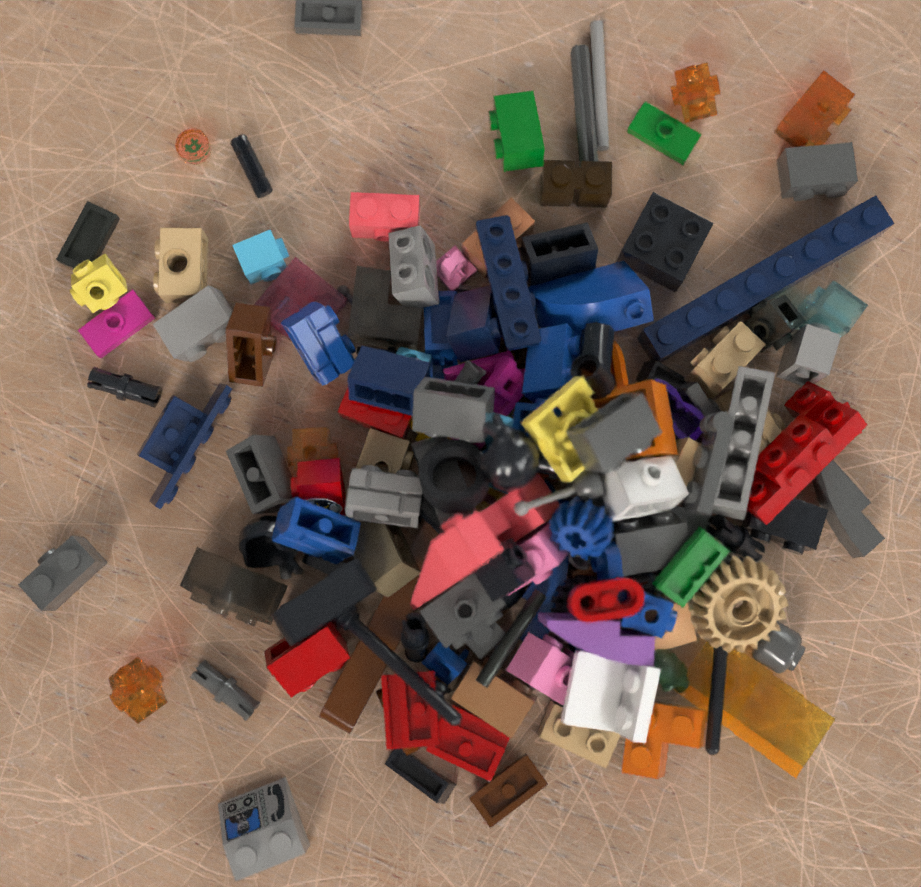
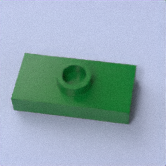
[627,101,702,165]
[653,527,730,608]

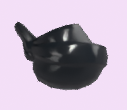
[479,413,540,492]
[239,516,304,579]

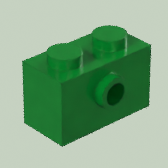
[488,90,545,172]

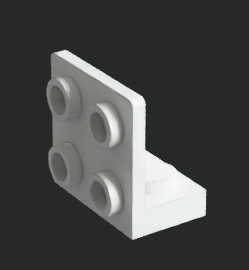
[561,650,661,743]

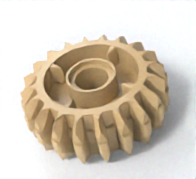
[688,555,789,653]

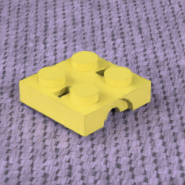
[521,377,597,482]

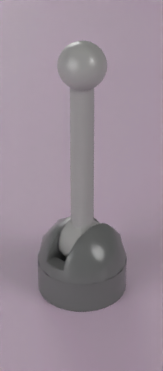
[514,470,604,516]

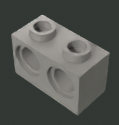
[389,225,439,311]

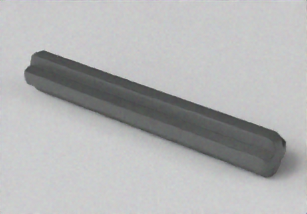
[570,45,598,165]

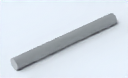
[590,20,609,151]

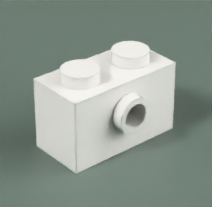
[600,456,689,521]

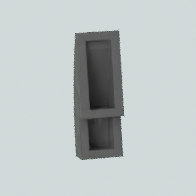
[812,460,885,558]

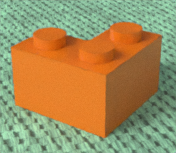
[622,701,708,779]

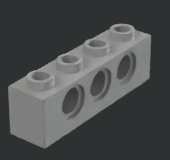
[712,366,775,520]

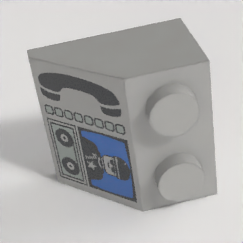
[218,777,310,882]

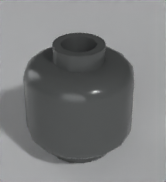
[752,621,806,674]

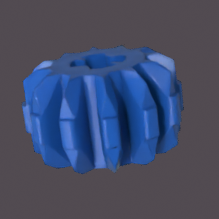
[549,496,614,561]

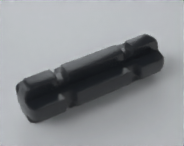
[230,134,273,198]

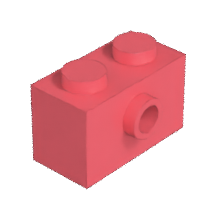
[349,192,420,242]

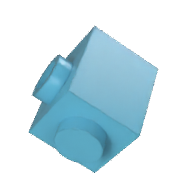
[232,230,289,285]

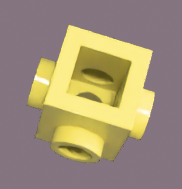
[70,254,127,313]

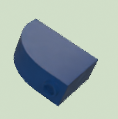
[528,260,654,336]

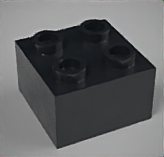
[616,192,714,292]

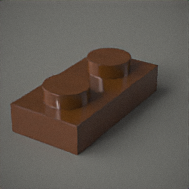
[469,753,548,828]

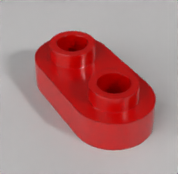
[567,577,645,623]

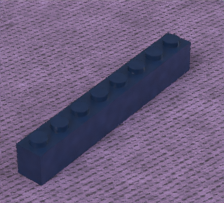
[637,195,895,363]

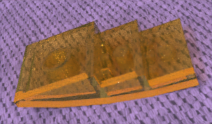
[673,640,836,779]

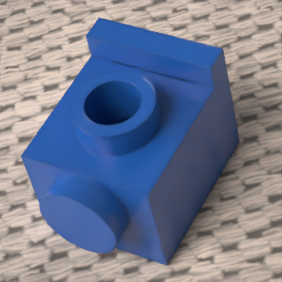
[617,591,677,638]

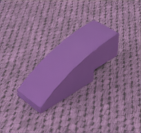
[538,612,655,666]

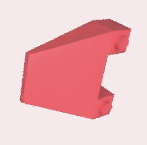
[410,473,560,611]

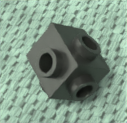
[744,294,806,353]

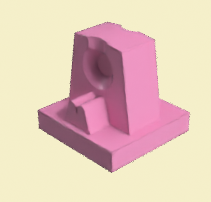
[436,246,477,291]

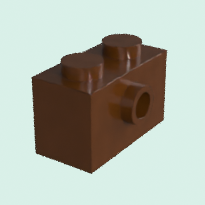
[225,303,277,387]

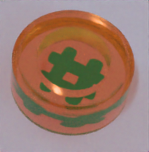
[175,128,211,164]

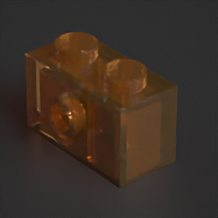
[774,70,855,148]

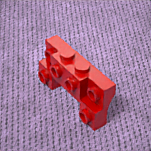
[746,381,867,526]

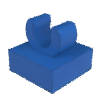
[421,642,469,686]

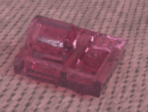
[254,257,348,342]

